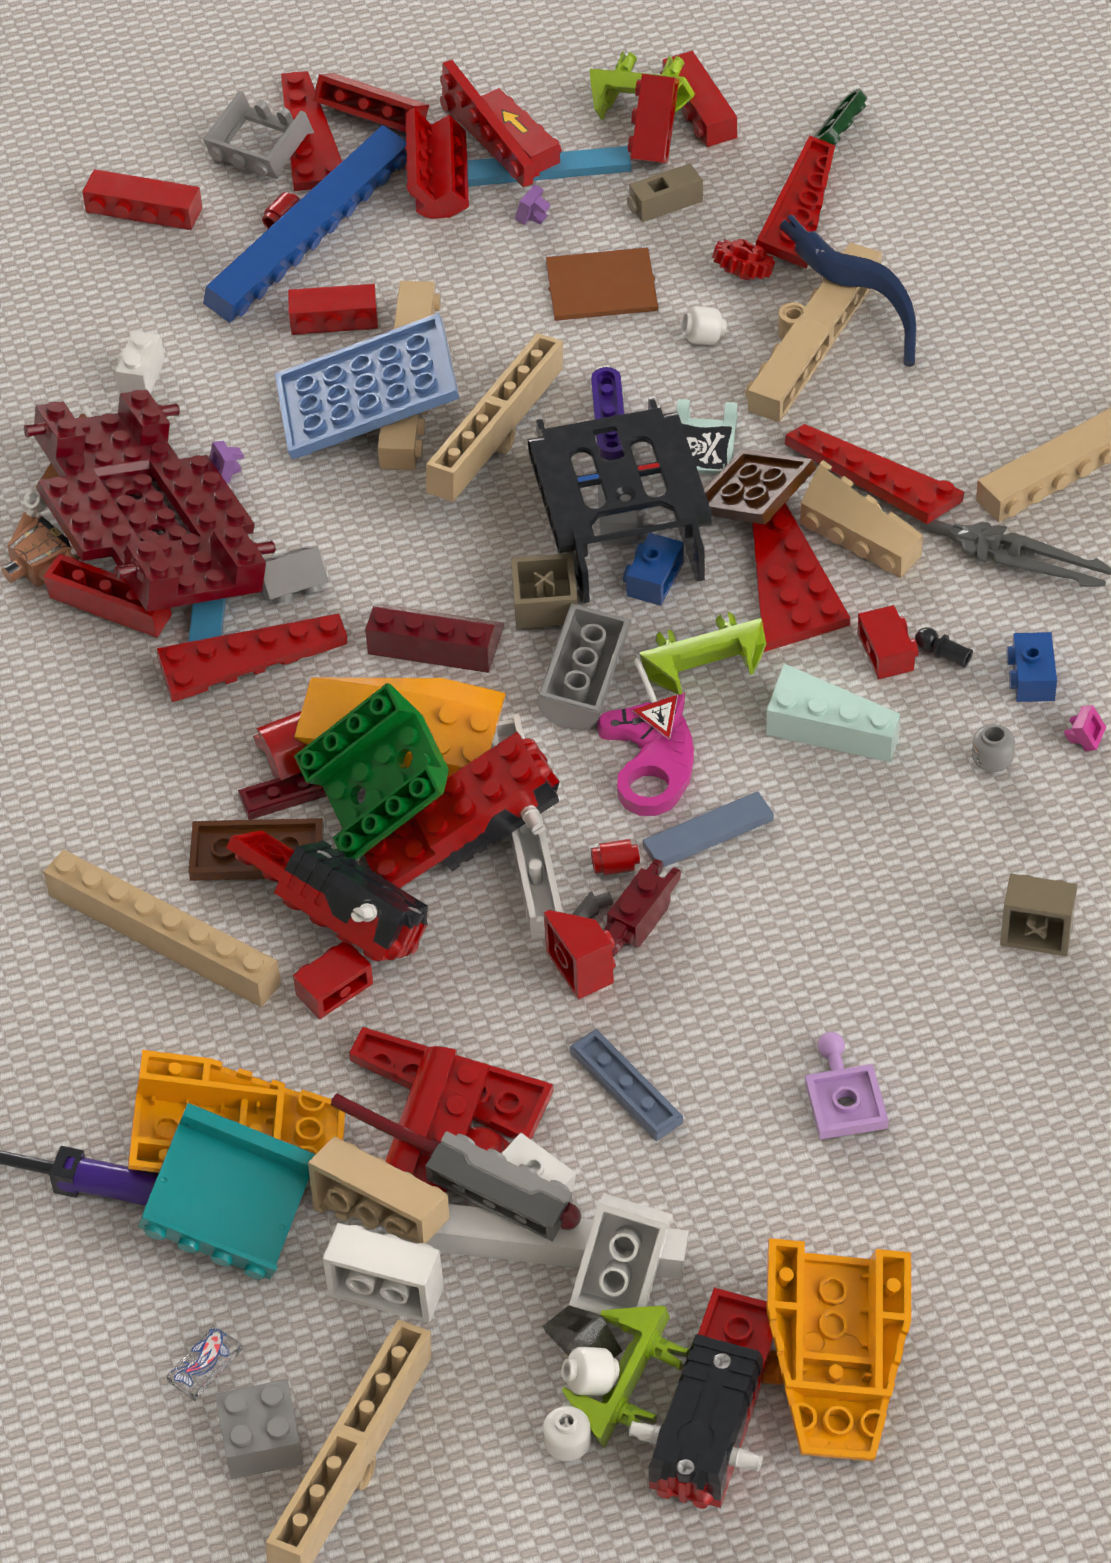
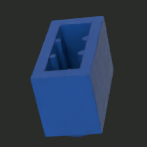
[623,533,684,606]
[1006,632,1057,702]

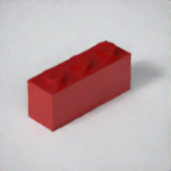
[627,73,680,164]
[288,283,378,335]

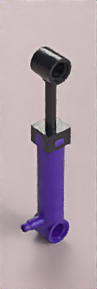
[0,1145,159,1206]

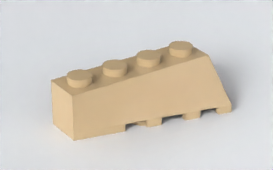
[800,460,923,578]
[308,1136,450,1243]

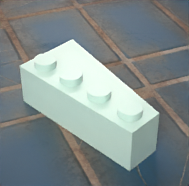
[766,663,900,762]

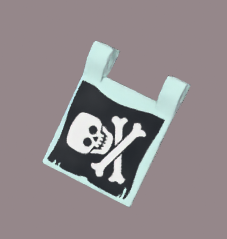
[677,399,738,475]

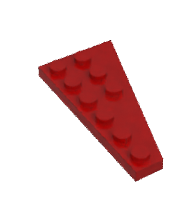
[752,503,850,652]

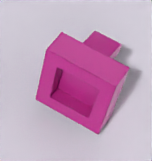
[1064,705,1107,751]

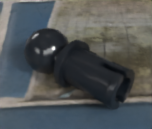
[915,627,973,668]

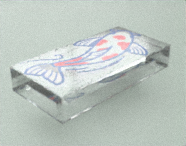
[166,1325,242,1401]

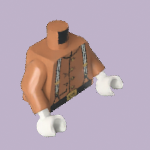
[1,491,80,586]

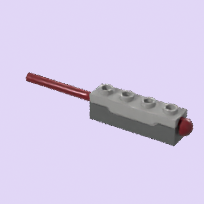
[330,1093,581,1242]

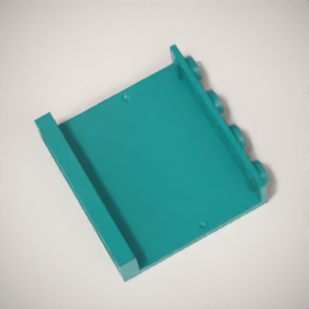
[137,1103,316,1280]

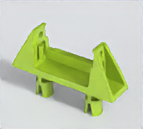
[589,51,695,120]
[639,612,766,695]
[562,1306,689,1448]

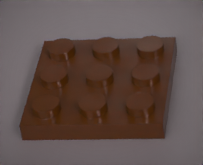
[704,449,816,524]

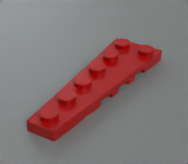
[755,135,835,269]

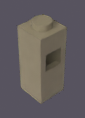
[627,163,703,223]

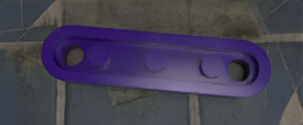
[591,367,625,460]

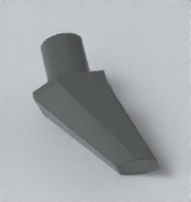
[572,891,613,919]

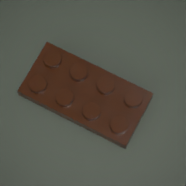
[188,818,324,881]

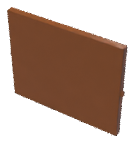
[546,247,658,321]

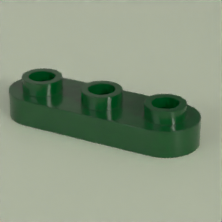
[814,88,867,145]

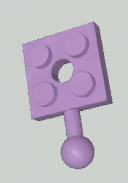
[805,1032,889,1140]

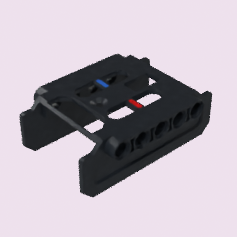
[527,398,712,603]

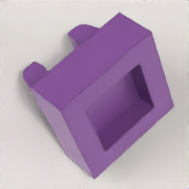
[515,184,550,225]
[209,441,244,483]

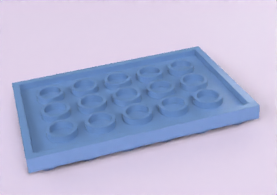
[275,313,460,460]

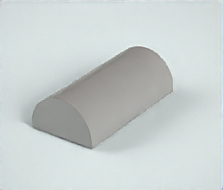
[537,603,632,729]

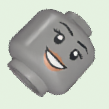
[972,724,1015,772]

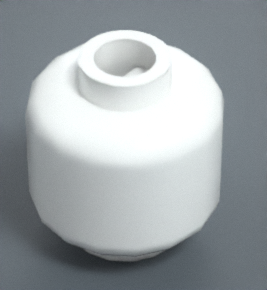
[681,306,727,346]
[562,1347,620,1396]
[543,1406,591,1462]

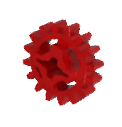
[712,239,776,280]

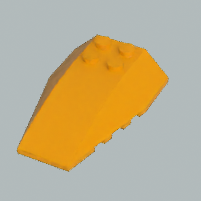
[295,677,506,777]
[128,1049,345,1173]
[766,1238,911,1462]

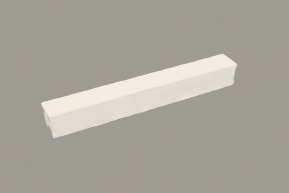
[491,713,563,939]
[403,1204,689,1280]

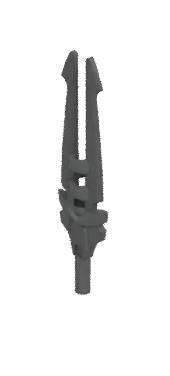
[920,520,1111,587]

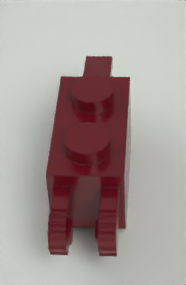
[604,859,682,957]

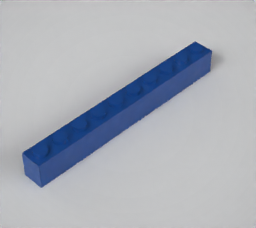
[203,125,407,323]

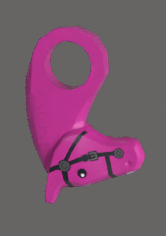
[596,692,694,816]

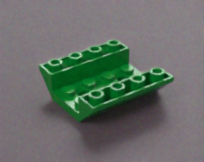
[294,683,449,860]

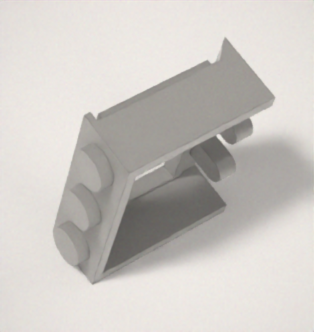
[203,91,314,179]

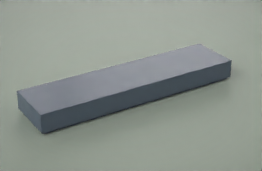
[643,791,774,867]
[570,1029,683,1142]

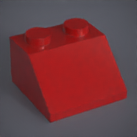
[544,910,616,1000]

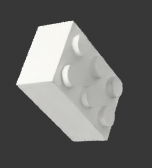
[569,1193,673,1315]
[323,1223,444,1324]

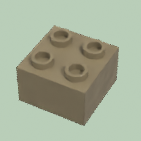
[511,553,578,629]
[1000,873,1078,956]

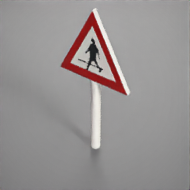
[632,658,678,740]

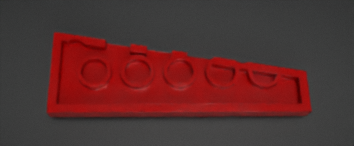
[440,59,534,188]
[281,71,342,191]
[784,424,965,524]
[157,613,348,702]
[349,1027,554,1140]

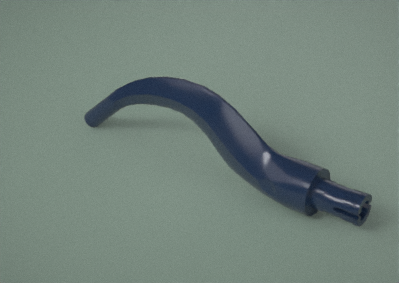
[779,215,917,366]

